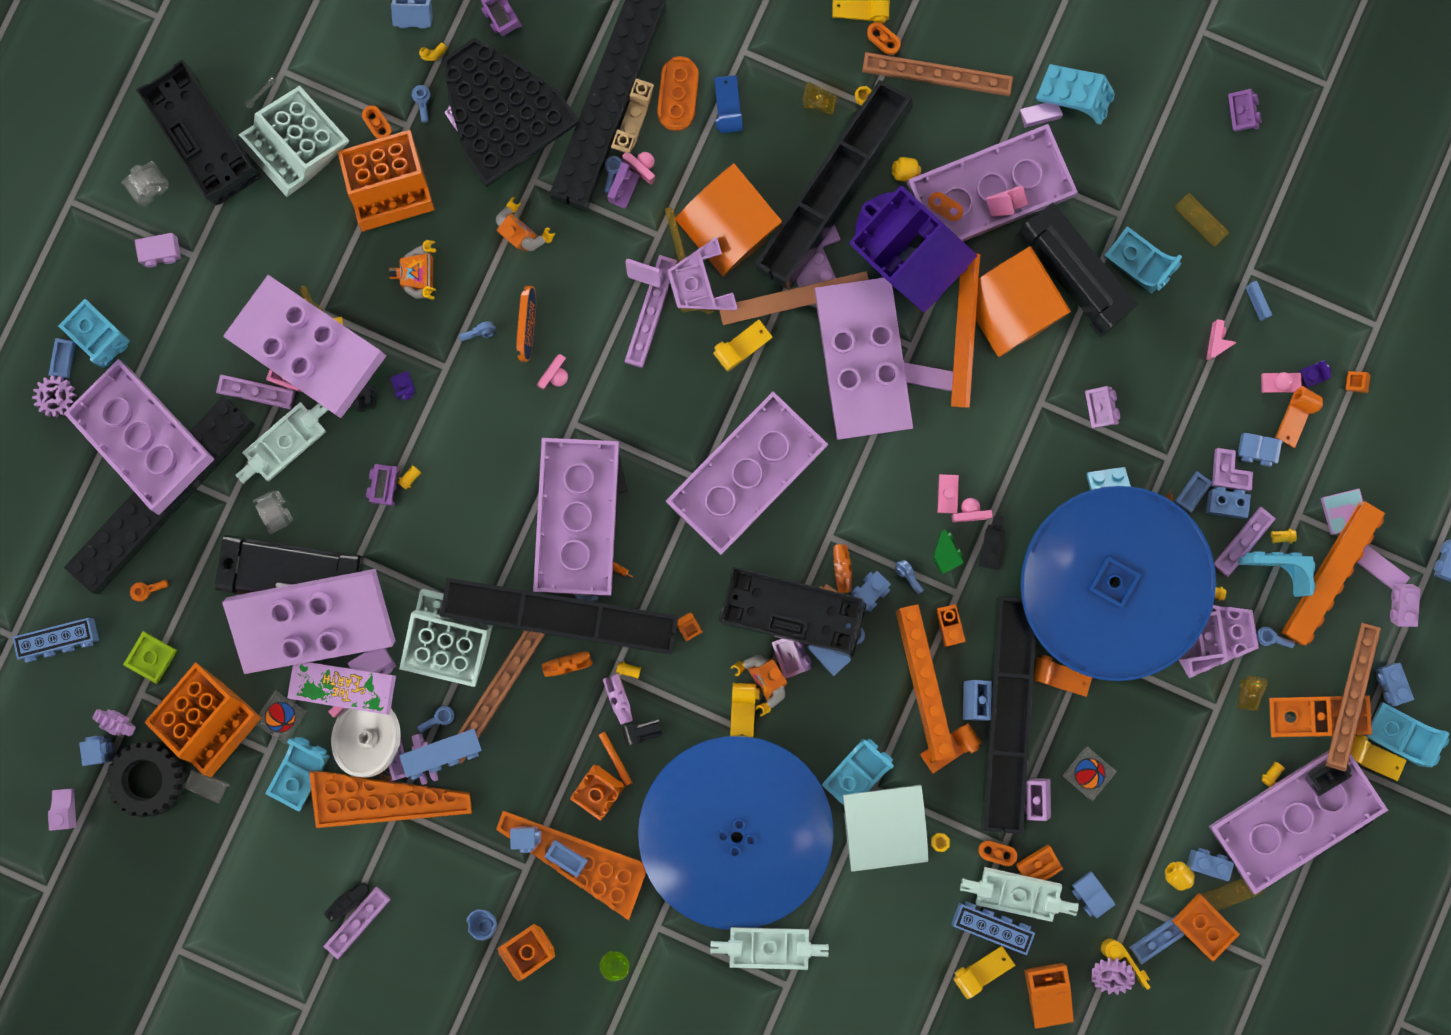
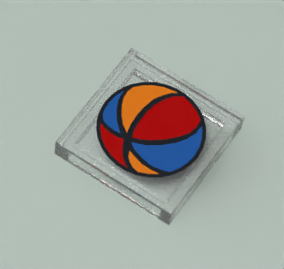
[256,690,308,744]
[1062,746,1117,801]

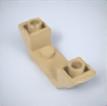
[611,79,654,154]

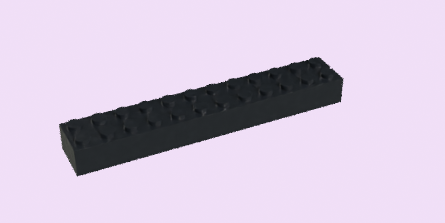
[549,0,666,212]
[755,80,913,290]
[64,396,256,594]
[440,578,678,655]
[981,596,1036,834]

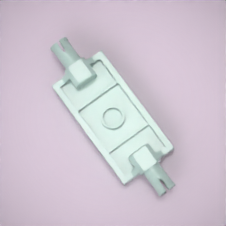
[235,402,328,484]
[960,867,1078,922]
[710,927,829,970]

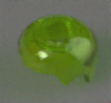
[600,951,630,982]

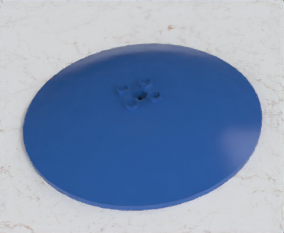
[1020,486,1216,681]
[638,736,833,930]

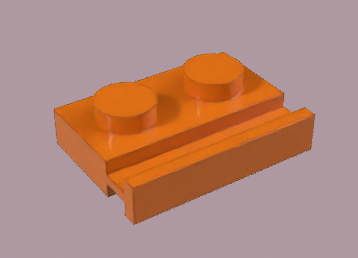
[1015,844,1063,880]

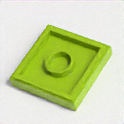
[123,631,178,684]

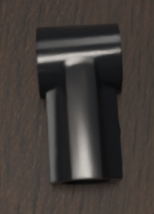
[621,719,662,746]

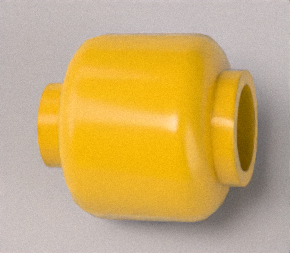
[892,157,921,182]
[1165,861,1195,891]

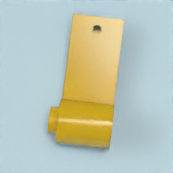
[832,0,890,24]
[713,320,773,372]
[730,683,760,737]
[1351,735,1407,781]
[1101,938,1151,990]
[953,945,1015,999]

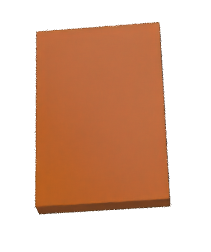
[1172,893,1240,962]

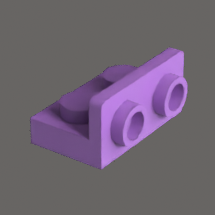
[1228,89,1262,132]
[607,162,640,209]

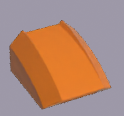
[497,924,555,982]

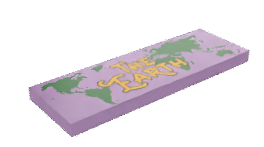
[287,662,396,715]

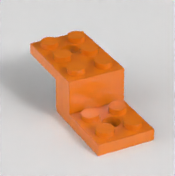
[1269,695,1372,737]

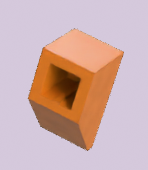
[937,604,966,647]

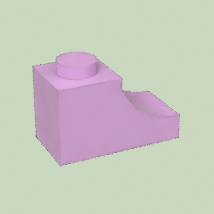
[48,788,76,831]

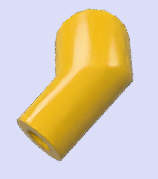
[419,42,448,61]

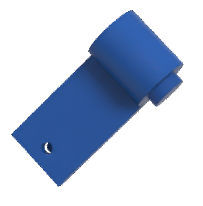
[714,75,743,133]

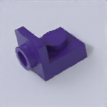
[1298,360,1332,388]
[390,371,417,401]

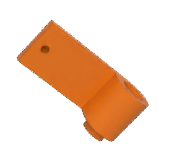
[1275,386,1323,448]
[1033,655,1092,697]
[920,722,982,774]

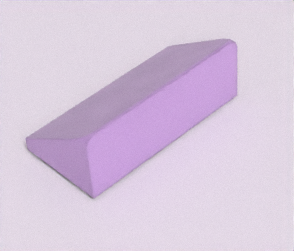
[1020,103,1063,128]
[626,259,666,288]

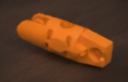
[833,544,853,593]
[542,651,593,677]

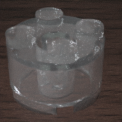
[122,161,169,205]
[253,490,294,534]

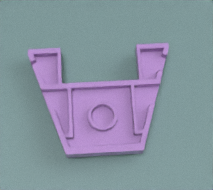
[796,225,840,287]
[667,237,738,310]

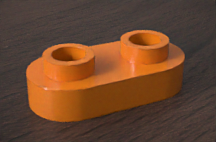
[867,22,901,55]
[362,106,392,139]
[928,192,964,221]
[978,840,1017,866]

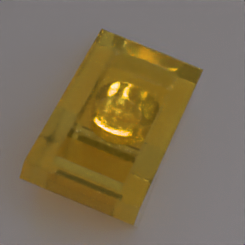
[802,82,837,115]
[1237,675,1268,711]

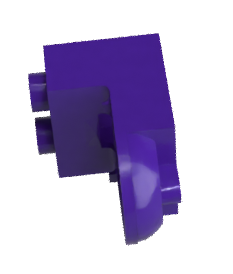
[849,185,978,313]

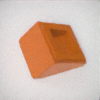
[1346,371,1370,393]
[677,612,703,642]

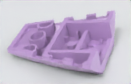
[1178,605,1259,678]

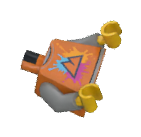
[496,197,555,252]
[389,240,436,300]
[731,655,787,716]

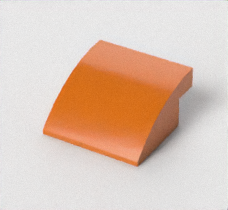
[338,130,435,232]
[675,163,782,277]
[976,246,1071,357]
[145,662,262,778]

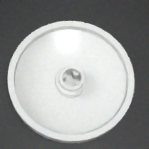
[331,708,401,778]

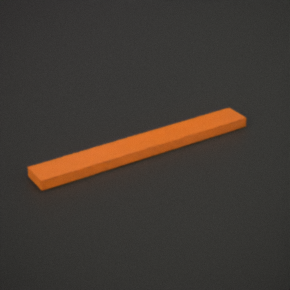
[951,254,980,408]

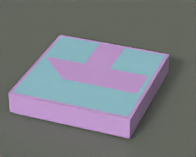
[1321,489,1363,535]

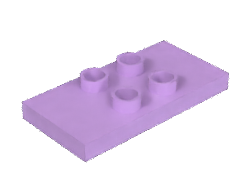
[907,124,1078,241]
[223,275,386,418]
[814,278,913,440]
[64,359,214,515]
[666,392,828,555]
[533,438,620,596]
[222,569,396,674]
[1209,750,1388,894]

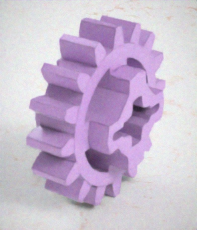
[32,375,77,418]
[92,709,136,736]
[1092,958,1135,995]

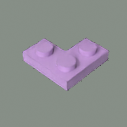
[1212,448,1253,492]

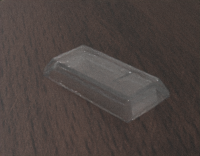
[185,770,227,803]

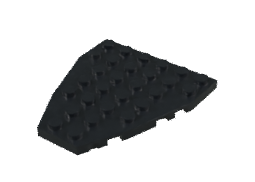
[443,38,580,187]

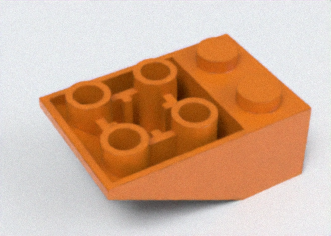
[1024,963,1074,1029]

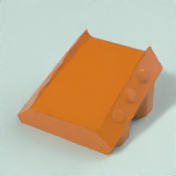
[570,765,625,820]

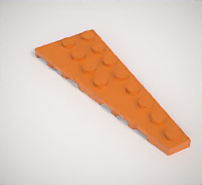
[309,770,472,828]
[496,811,646,920]

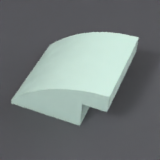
[238,86,349,197]
[399,589,493,687]
[842,785,928,872]

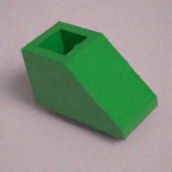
[932,529,964,575]

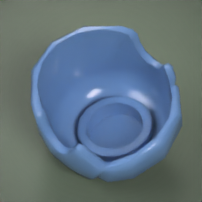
[466,909,497,941]

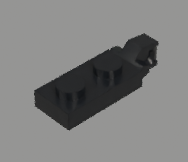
[978,515,1005,570]

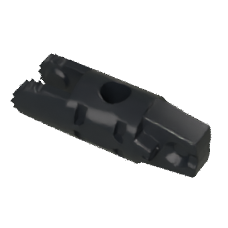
[324,882,369,923]

